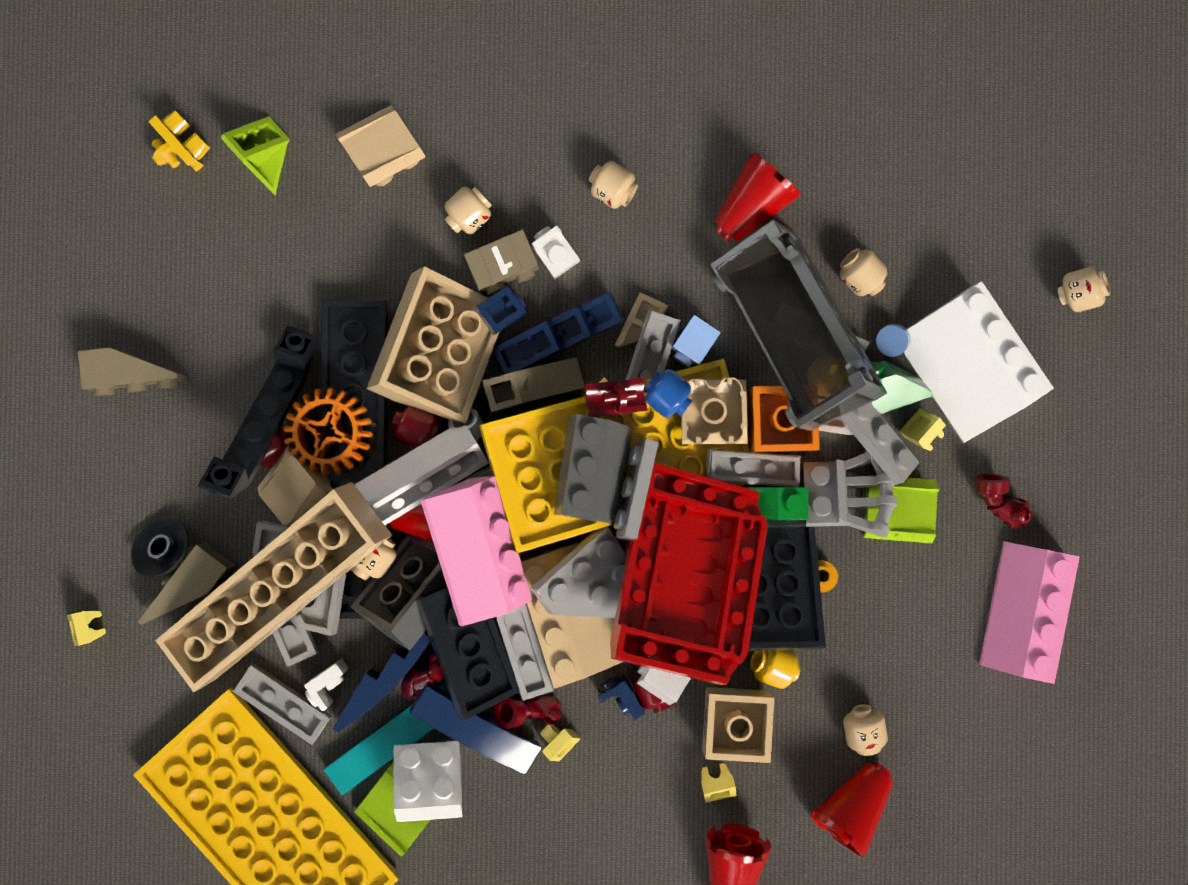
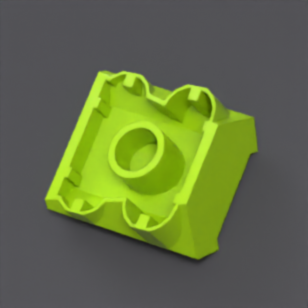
[863,475,939,543]
[355,762,430,857]

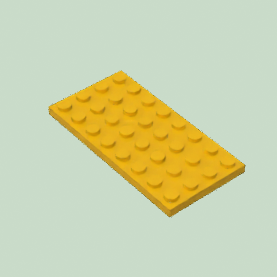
[479,359,750,553]
[133,687,401,885]

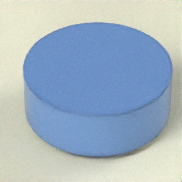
[876,324,910,357]

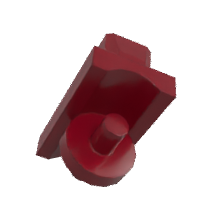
[584,378,648,417]

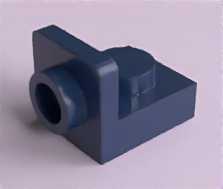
[475,286,526,335]
[598,675,645,720]

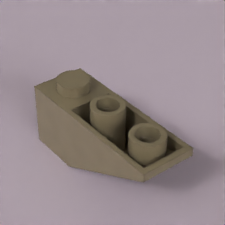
[78,347,188,396]
[483,357,584,413]
[138,543,236,625]

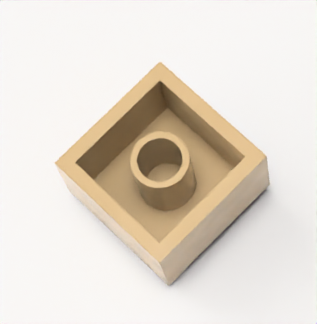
[702,687,774,763]

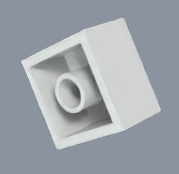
[394,741,462,822]

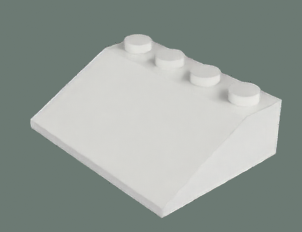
[902,281,1054,443]

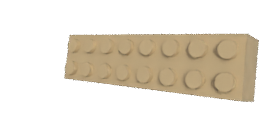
[155,482,392,692]

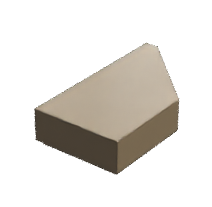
[615,292,668,348]

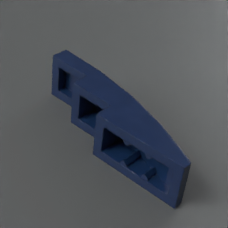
[493,292,625,374]
[333,630,431,732]
[410,684,541,774]

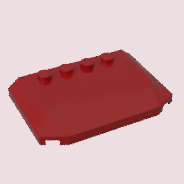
[610,462,768,685]

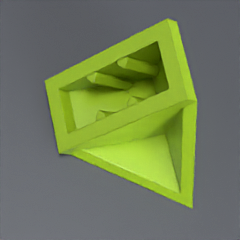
[221,116,290,195]

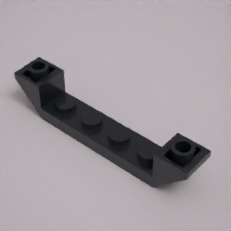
[198,325,317,499]

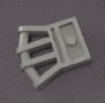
[803,451,897,537]

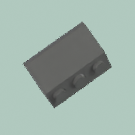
[553,414,633,524]
[350,534,446,650]

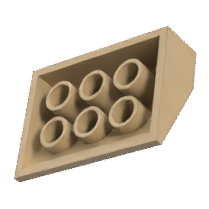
[367,266,499,424]
[520,540,623,689]

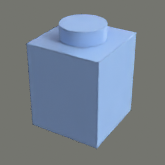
[671,315,721,367]

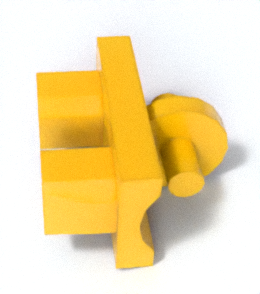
[148,110,210,172]

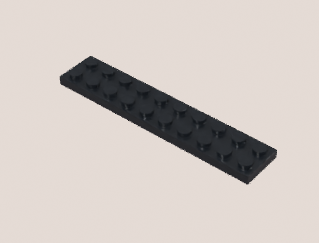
[320,300,388,619]

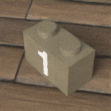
[464,230,539,296]

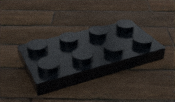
[415,584,520,721]

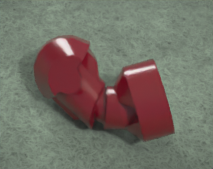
[976,474,1032,528]
[401,651,444,700]
[494,694,562,729]

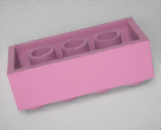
[420,476,532,626]
[979,541,1079,684]

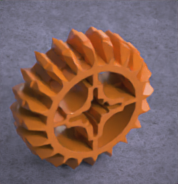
[284,388,373,475]

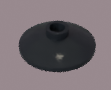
[131,517,189,578]

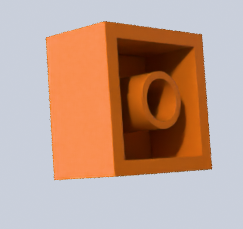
[747,385,820,452]

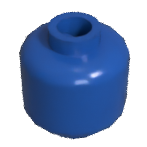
[644,369,693,418]

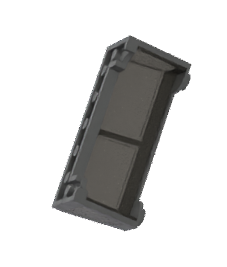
[710,220,887,431]

